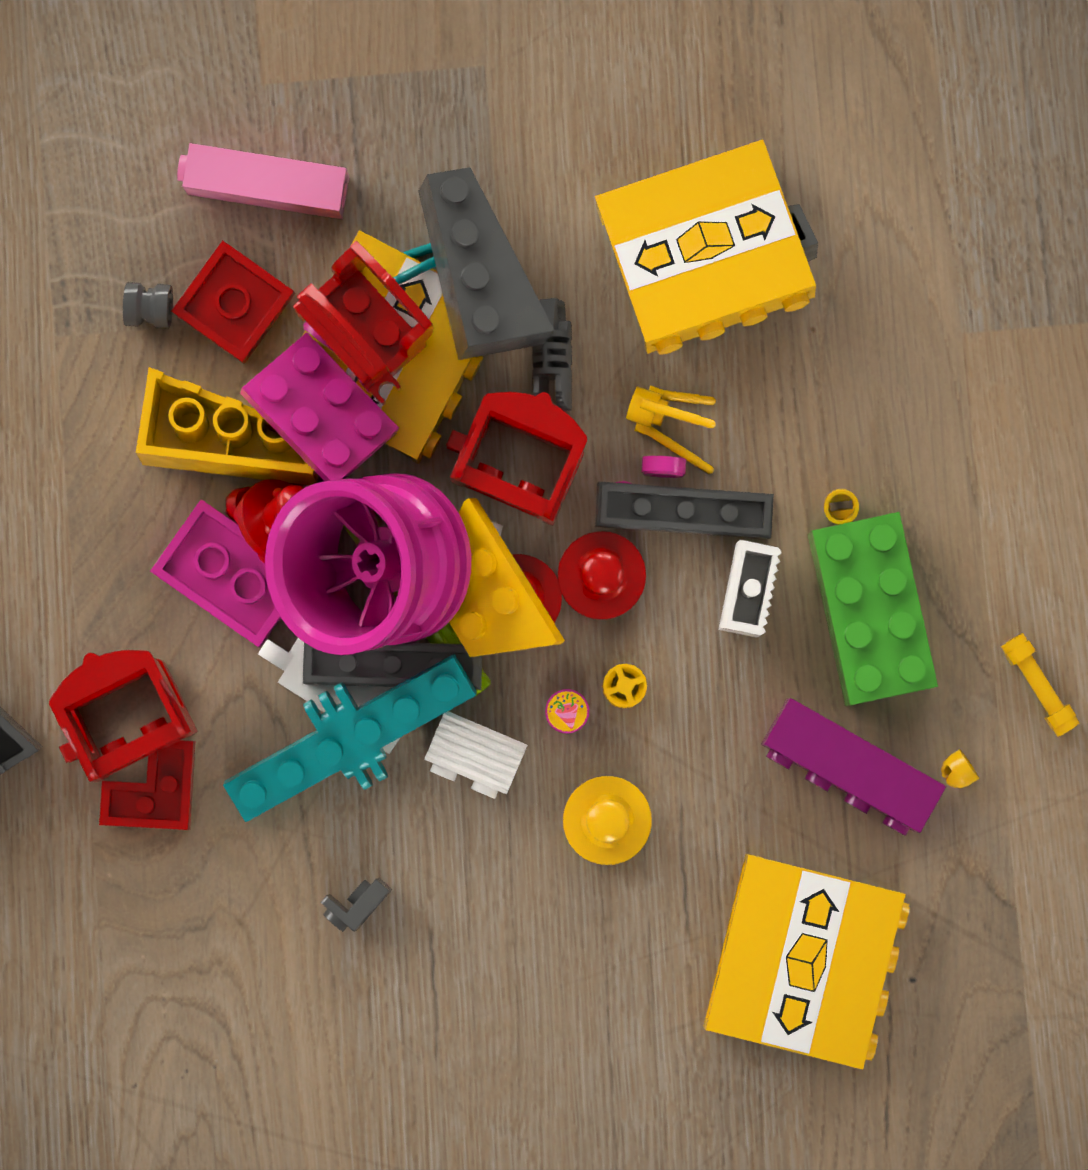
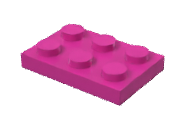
[240,332,399,481]
[150,499,281,648]

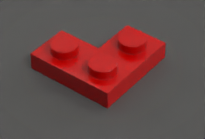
[99,740,196,830]

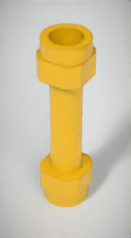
[1000,633,1080,737]

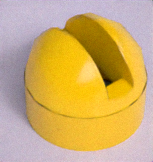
[824,488,859,525]
[941,749,980,789]

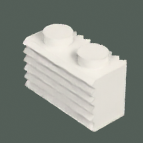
[718,540,782,638]
[425,711,528,799]

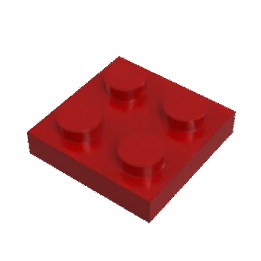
[171,240,295,364]

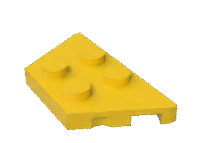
[449,498,565,657]

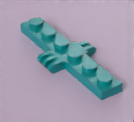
[223,654,477,822]

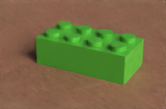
[807,512,938,706]

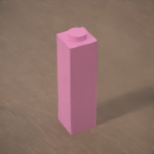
[177,143,349,219]

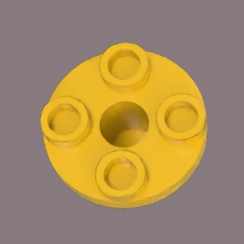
[563,776,652,865]

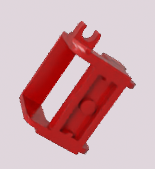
[293,240,434,405]
[446,391,588,526]
[49,650,198,782]

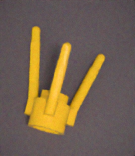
[626,385,716,474]

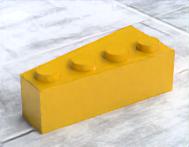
[135,367,318,485]

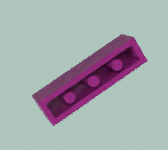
[761,698,947,836]

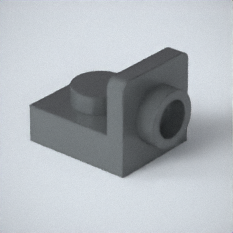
[321,878,392,932]

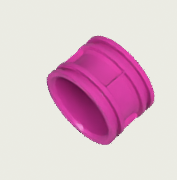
[265,473,472,655]

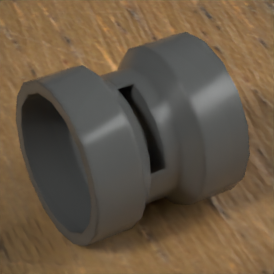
[123,282,173,329]

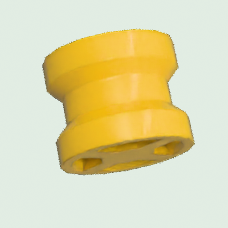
[602,663,647,709]

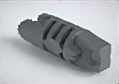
[532,298,572,411]

